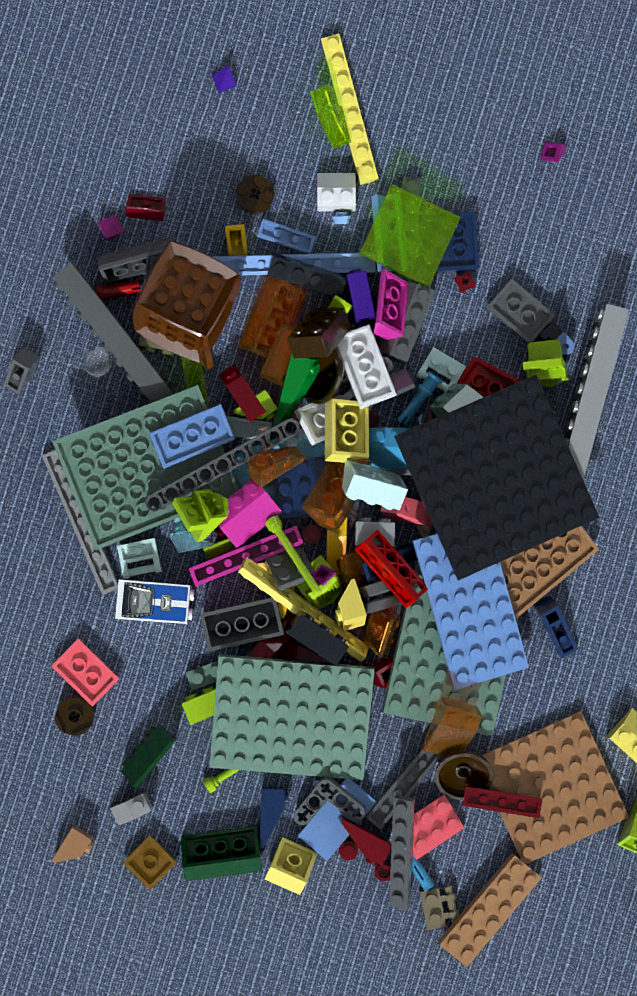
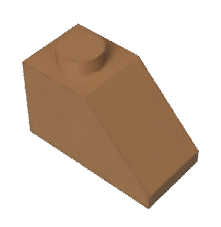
[52,825,94,863]

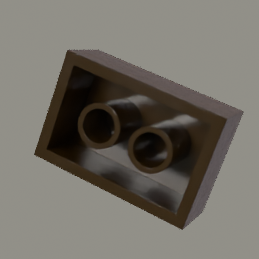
[287,307,351,359]

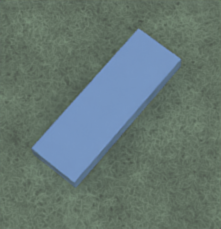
[257,219,317,254]

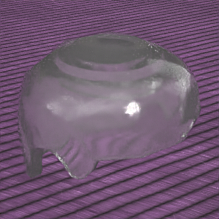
[83,346,112,377]

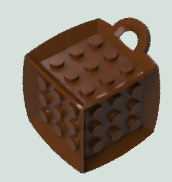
[132,241,240,370]

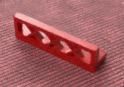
[355,529,428,608]

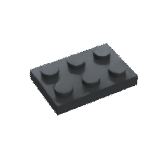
[487,279,555,344]

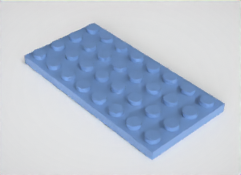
[412,533,529,690]

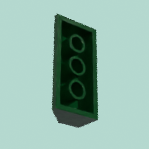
[181,826,263,881]

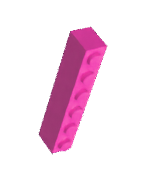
[188,525,304,586]

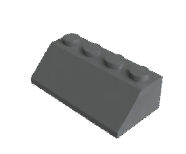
[98,237,173,285]
[375,281,435,365]
[200,597,284,652]

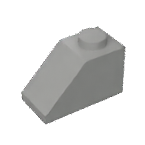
[110,791,153,826]

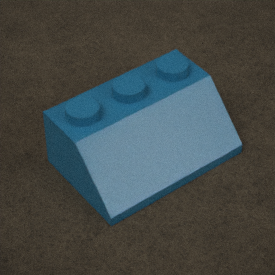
[362,428,410,470]

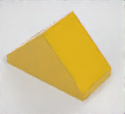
[225,224,248,256]

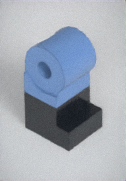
[537,322,574,356]

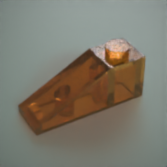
[248,446,307,487]

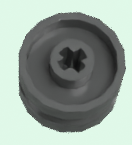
[358,579,402,614]

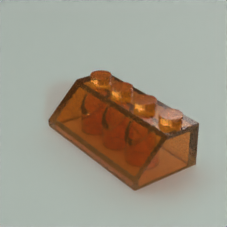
[238,276,306,364]
[302,459,372,533]

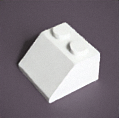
[317,173,356,211]

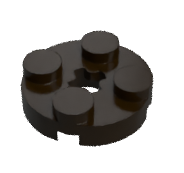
[236,175,274,214]
[55,697,94,736]

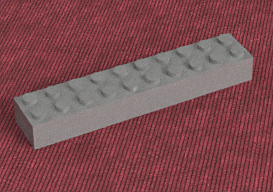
[564,304,629,480]

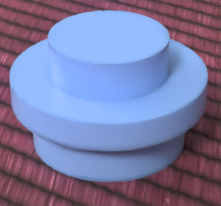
[332,212,351,224]

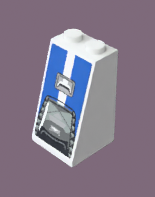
[115,580,195,624]

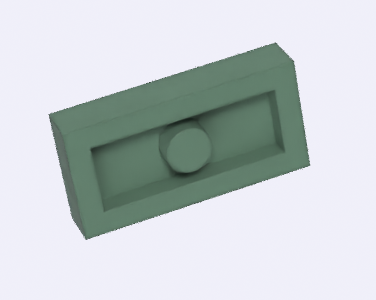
[186,661,218,691]

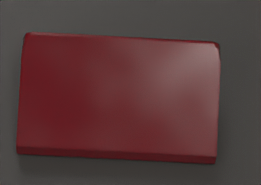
[126,194,166,221]

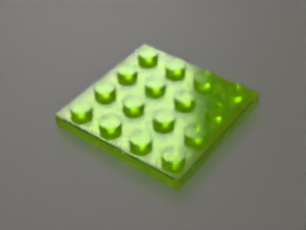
[359,184,461,287]

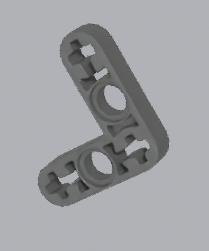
[294,777,366,825]

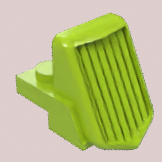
[523,340,569,388]
[172,489,229,542]
[295,555,342,609]

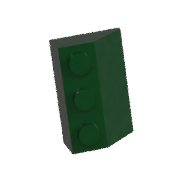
[121,725,177,788]

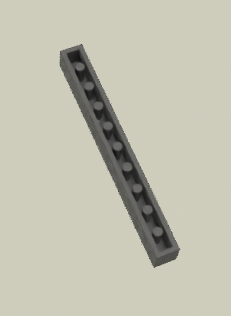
[53,262,175,404]

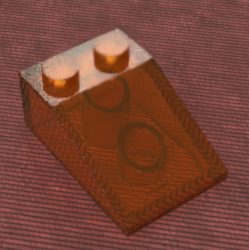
[362,608,400,657]
[422,697,483,756]

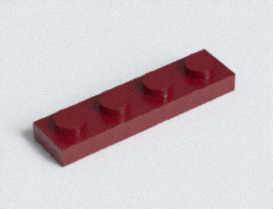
[462,786,542,818]

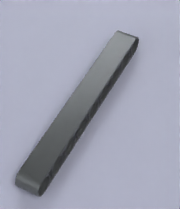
[145,419,300,512]

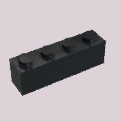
[267,253,347,298]

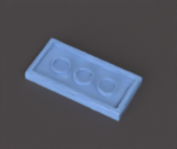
[149,404,236,469]
[298,779,377,861]

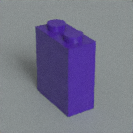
[346,269,375,325]

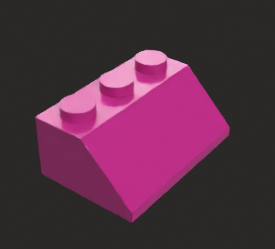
[373,269,409,340]
[218,478,282,549]

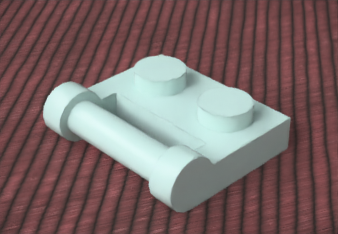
[416,347,466,393]
[117,538,162,580]

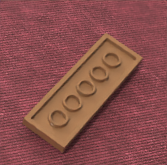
[438,853,542,967]

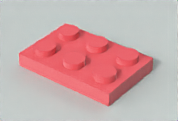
[51,638,120,707]
[412,795,464,859]

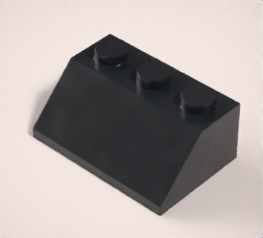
[284,612,349,666]

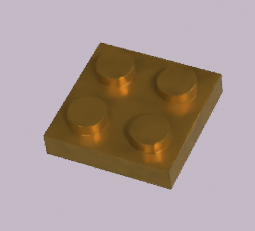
[123,834,178,890]

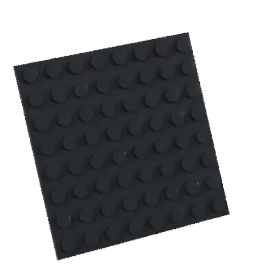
[394,375,600,581]

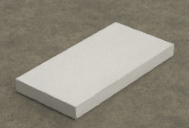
[336,324,397,409]

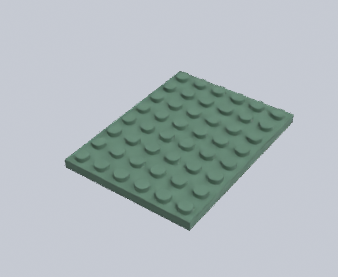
[52,385,239,550]
[381,560,519,736]
[209,654,375,780]

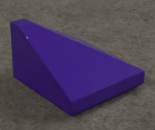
[212,66,236,93]

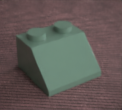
[430,383,483,418]

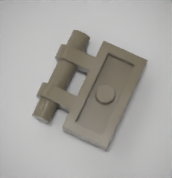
[419,885,460,931]

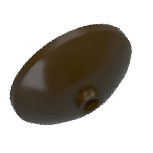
[307,349,344,405]
[435,751,493,800]

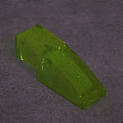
[310,85,351,149]
[181,357,210,409]

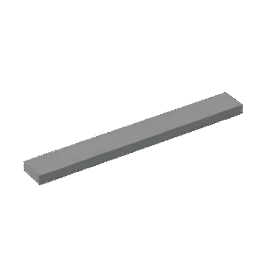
[42,449,118,595]

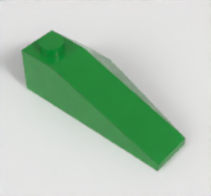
[273,354,321,426]

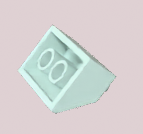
[342,459,408,510]

